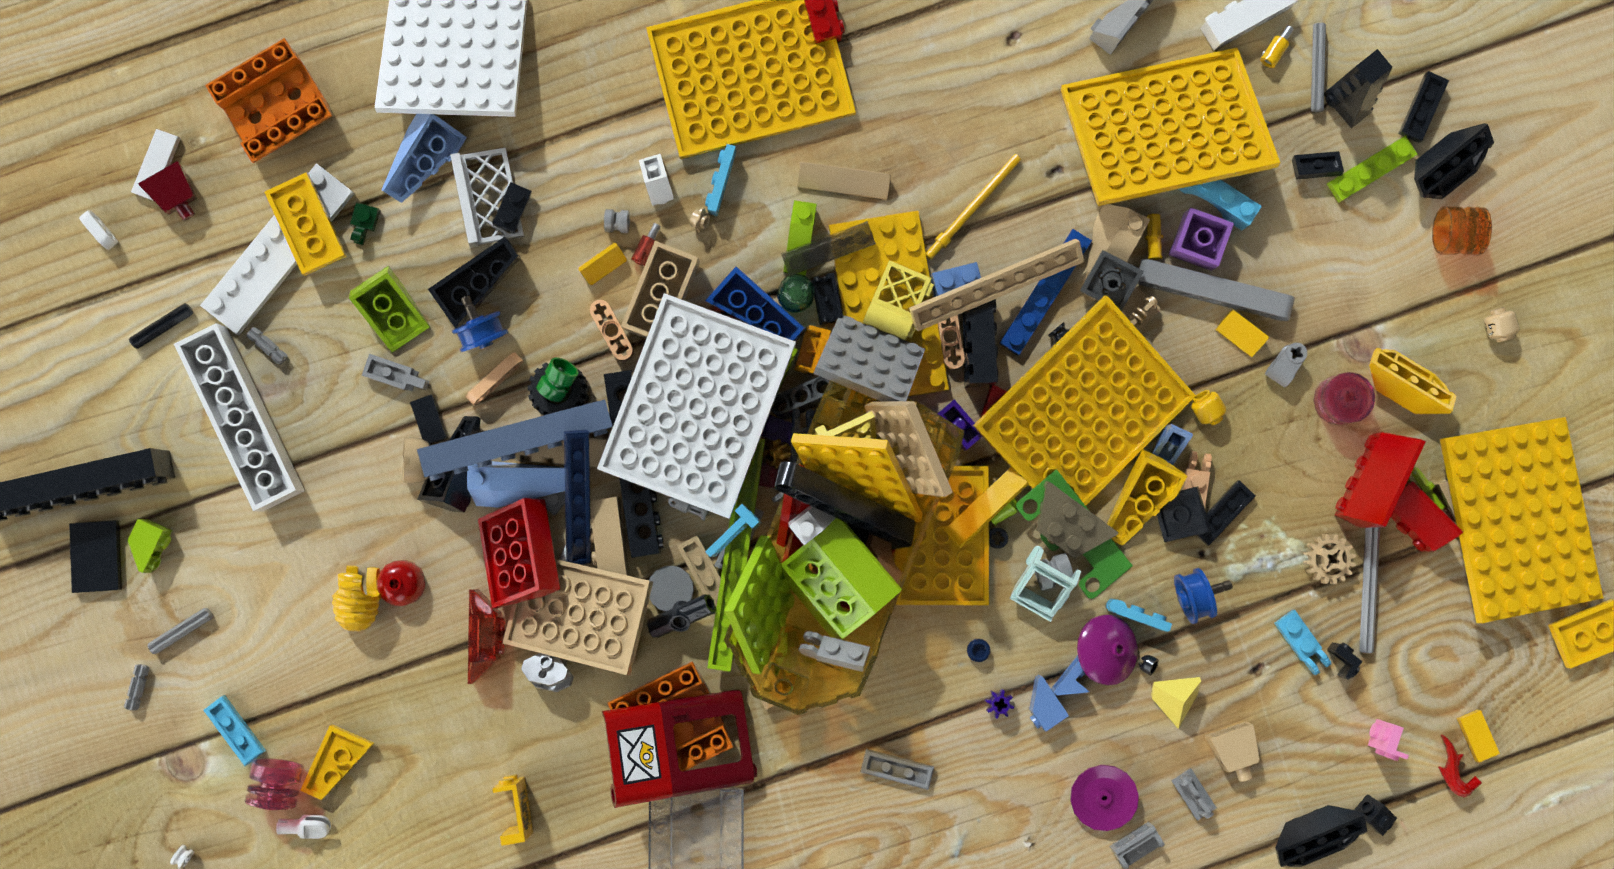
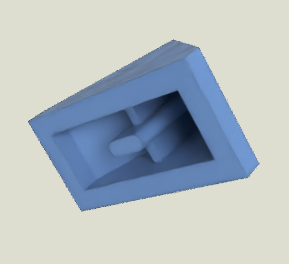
[1152,424,1193,465]

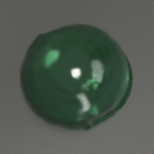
[777,274,814,313]

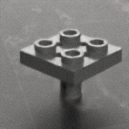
[1080,249,1144,312]

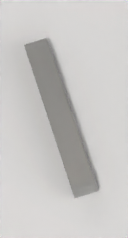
[1137,259,1295,321]

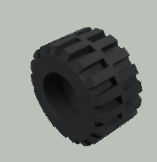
[527,363,589,415]

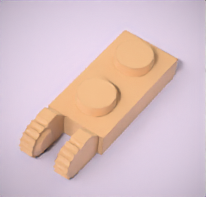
[1182,451,1212,508]

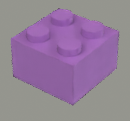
[1169,207,1234,271]

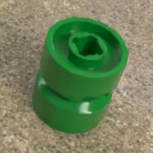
[536,357,579,402]

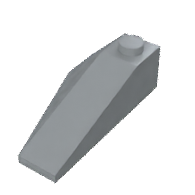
[1089,0,1153,55]

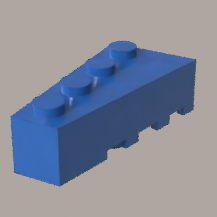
[705,266,807,342]

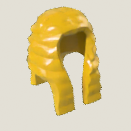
[332,566,381,631]

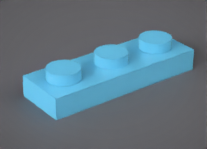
[705,144,736,216]

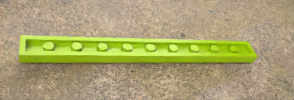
[707,439,765,672]

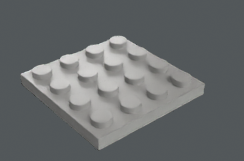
[813,315,925,402]

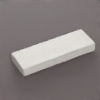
[131,129,181,200]

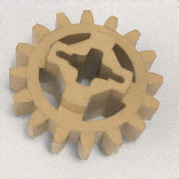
[1303,534,1356,584]

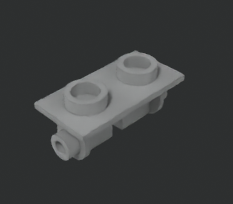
[1171,768,1217,821]

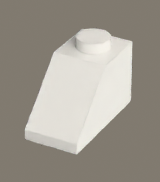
[639,154,674,206]
[788,506,835,545]

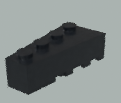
[428,237,521,328]
[962,299,998,387]

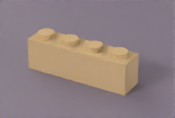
[590,497,629,576]

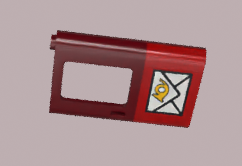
[602,689,757,808]

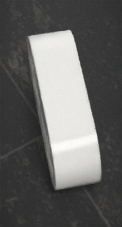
[79,210,118,250]

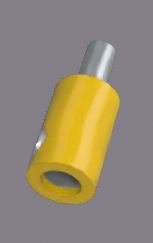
[1260,25,1294,68]

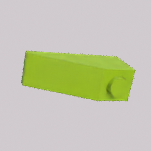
[783,200,817,276]

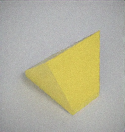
[1151,677,1201,729]

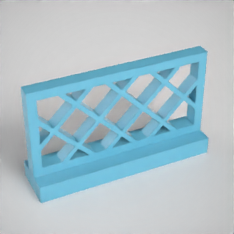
[705,504,762,557]

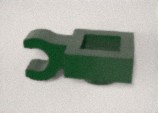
[350,202,381,245]

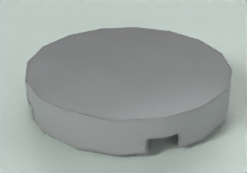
[649,566,694,611]

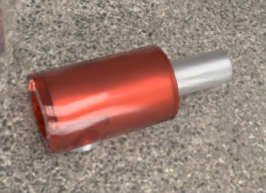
[631,223,661,267]

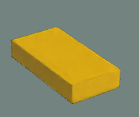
[1456,709,1500,763]

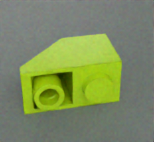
[128,519,173,573]

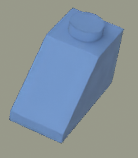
[1029,675,1069,731]

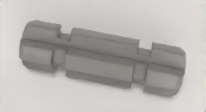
[247,327,288,364]
[124,664,150,711]

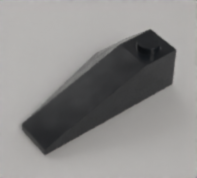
[417,416,481,513]

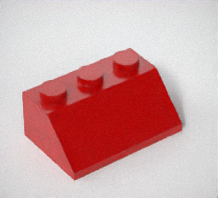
[1390,481,1463,552]

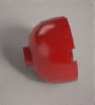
[376,560,425,606]

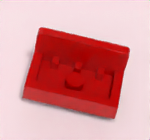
[804,0,845,44]

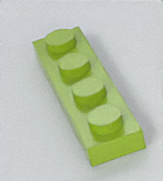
[1327,135,1418,203]

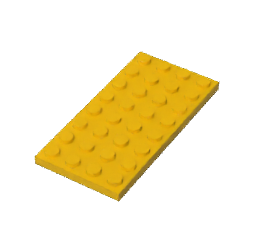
[828,211,949,405]

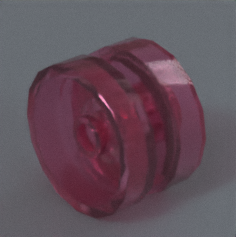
[1313,372,1376,425]

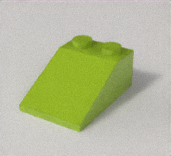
[349,266,430,352]

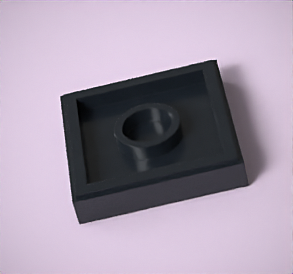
[1157,486,1211,543]

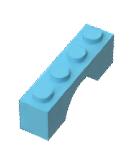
[1178,180,1262,231]

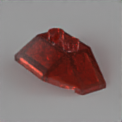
[467,589,505,684]

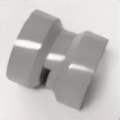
[604,209,630,233]

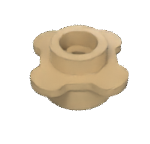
[690,208,710,233]

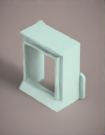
[1010,546,1081,622]

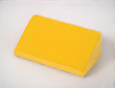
[578,243,627,285]
[1215,310,1269,357]

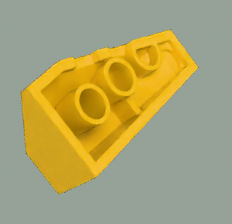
[1107,449,1188,546]

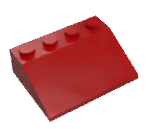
[1334,432,1426,528]
[478,498,560,609]

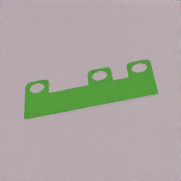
[1016,469,1133,599]

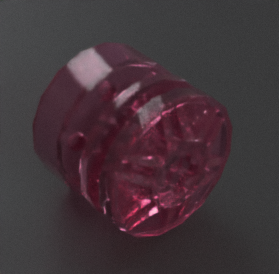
[245,758,303,810]

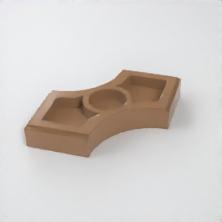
[865,533,901,583]

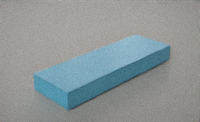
[203,695,266,766]

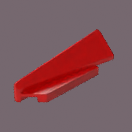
[776,465,814,563]

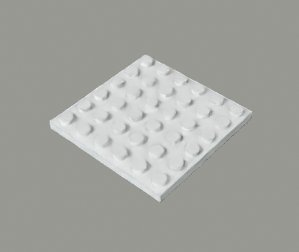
[375,0,528,117]

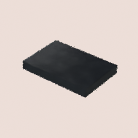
[69,520,122,593]

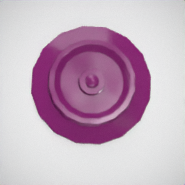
[1070,765,1139,831]

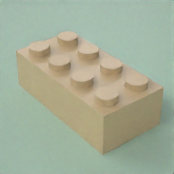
[621,241,700,339]

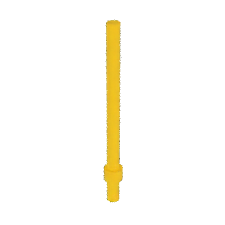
[926,154,1021,260]

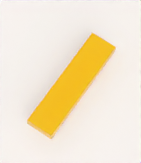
[944,467,1028,548]

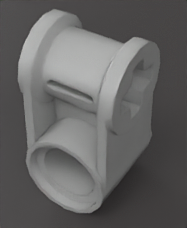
[1265,343,1307,388]

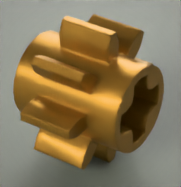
[763,439,791,469]

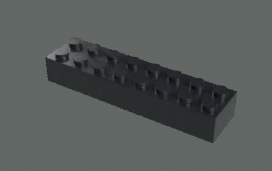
[0,448,175,522]

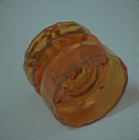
[1432,206,1492,255]

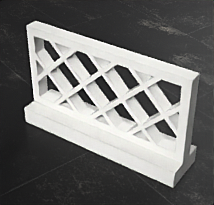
[450,148,524,248]

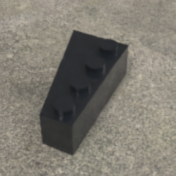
[1324,49,1393,129]

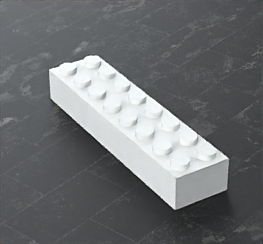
[174,323,305,512]

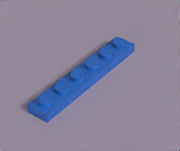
[999,229,1092,356]

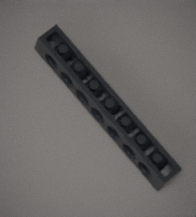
[604,370,664,558]

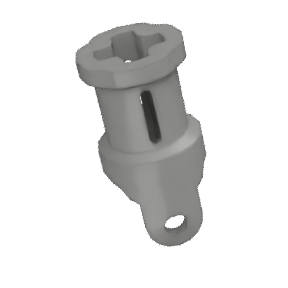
[668,497,709,521]

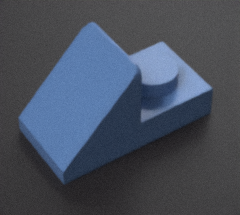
[1051,655,1089,695]

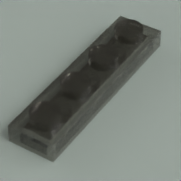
[781,221,875,276]

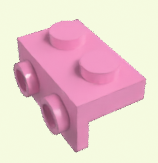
[1368,719,1409,761]

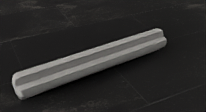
[1311,23,1326,112]

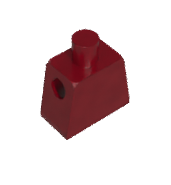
[138,161,197,221]

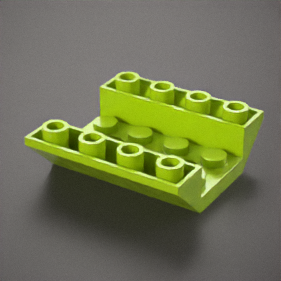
[781,518,902,640]

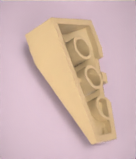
[1082,204,1150,302]

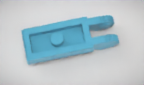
[1105,598,1172,632]
[1274,610,1331,676]

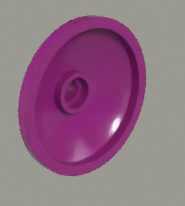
[1077,615,1138,685]

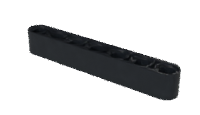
[775,462,916,548]

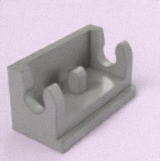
[1109,822,1165,869]

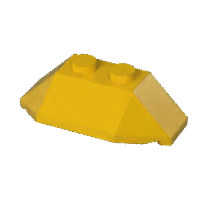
[1369,348,1457,414]

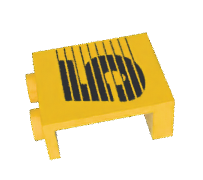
[492,774,533,846]

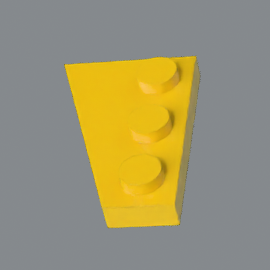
[300,724,374,800]

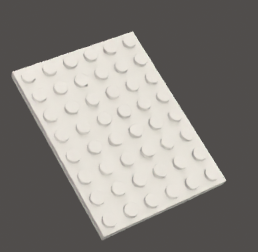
[597,293,796,519]

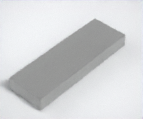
[860,748,934,790]

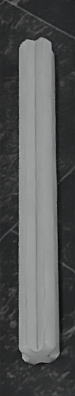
[1359,527,1380,653]

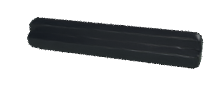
[129,303,193,349]

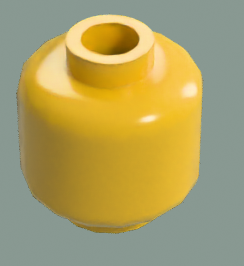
[1191,390,1226,425]

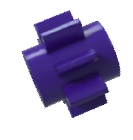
[985,689,1014,719]

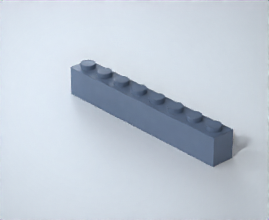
[417,399,613,481]

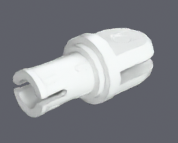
[276,815,331,839]

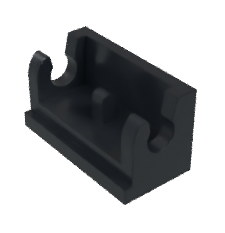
[811,273,843,326]

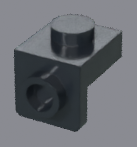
[1327,642,1363,680]
[1355,795,1397,836]

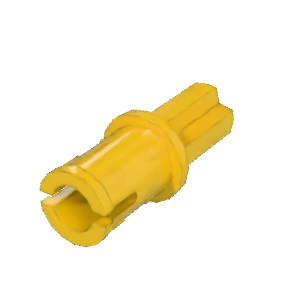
[1145,214,1164,260]

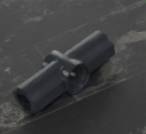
[647,594,716,638]

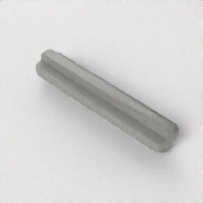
[147,608,213,654]

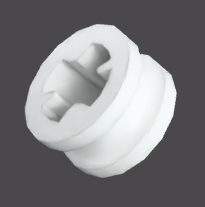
[170,845,194,869]

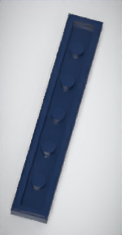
[564,430,591,565]

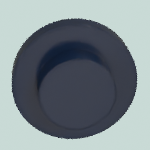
[967,639,990,662]

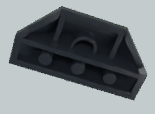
[1414,123,1494,199]
[1275,805,1367,867]

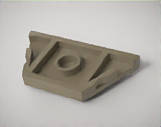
[1036,481,1119,558]

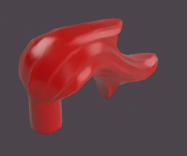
[1438,735,1482,798]

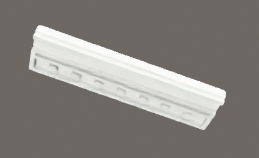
[200,163,355,335]

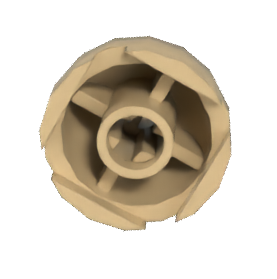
[402,437,431,484]

